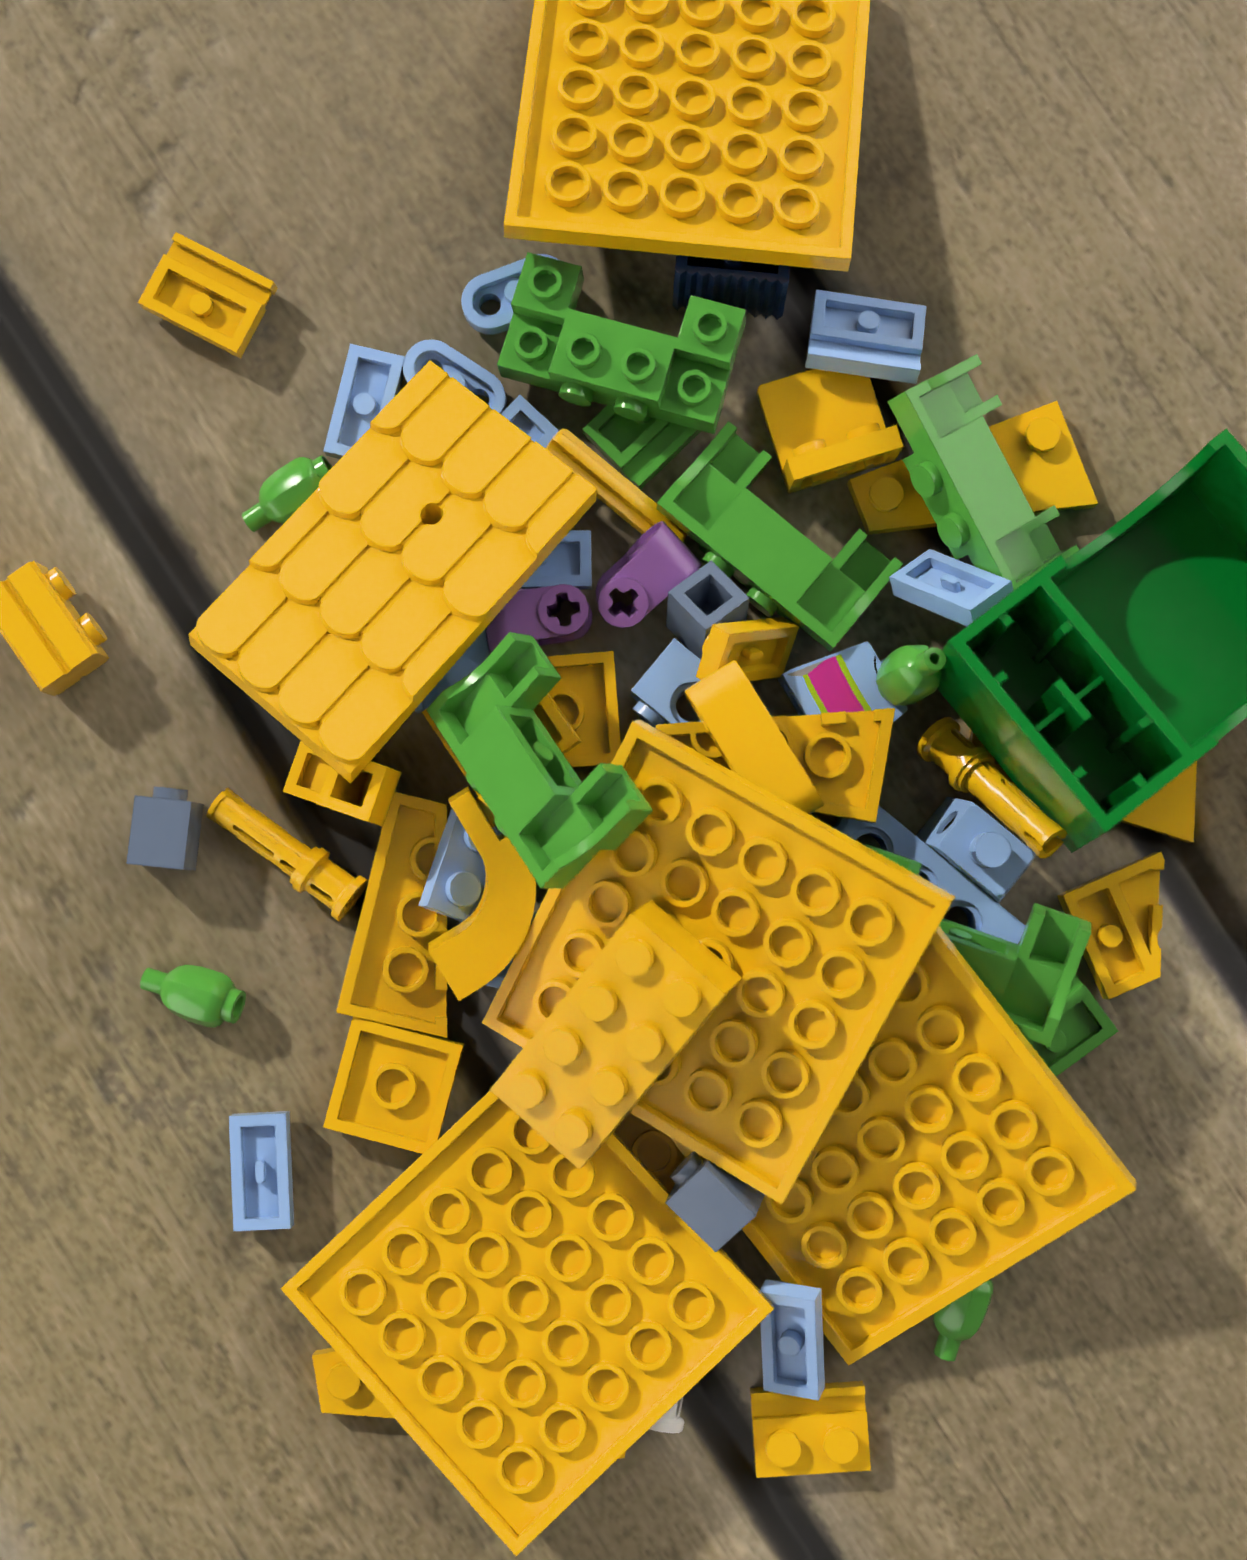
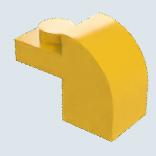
[283,741,402,826]

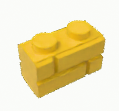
[0,561,109,696]

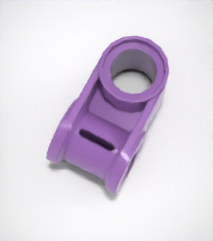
[595,521,701,628]
[486,584,593,653]

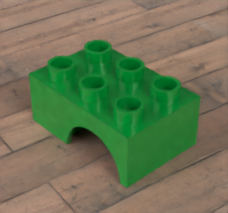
[937,428,1247,853]

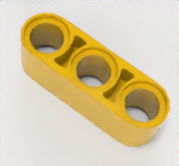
[684,660,824,814]

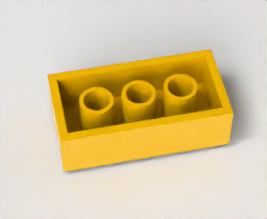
[490,900,742,1170]

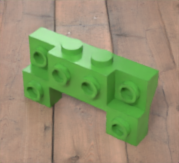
[497,252,746,434]
[888,354,1079,591]
[656,421,903,652]
[426,632,653,889]
[866,844,1091,1047]

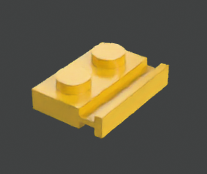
[138,232,278,359]
[749,1381,871,1478]

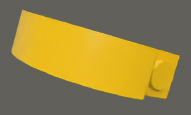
[428,787,536,1001]

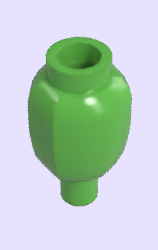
[241,455,333,532]
[876,645,946,706]
[140,965,246,1028]
[932,1279,993,1361]

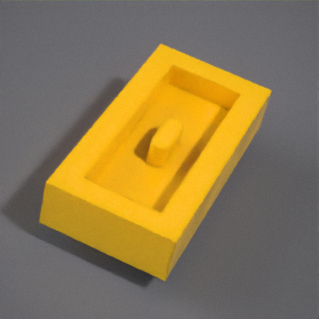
[696,617,799,681]

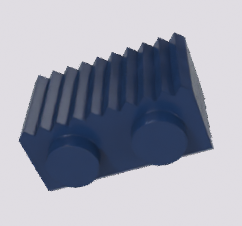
[672,255,790,320]

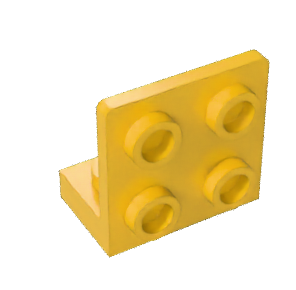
[757,369,904,494]

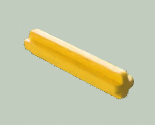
[546,428,687,542]

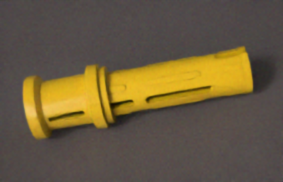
[916,717,1067,859]
[206,788,368,921]

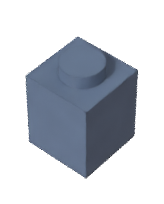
[666,560,749,659]
[126,786,204,870]
[665,1152,765,1252]

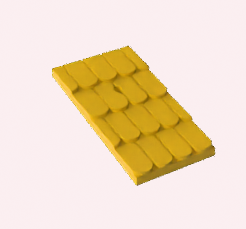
[188,360,598,783]

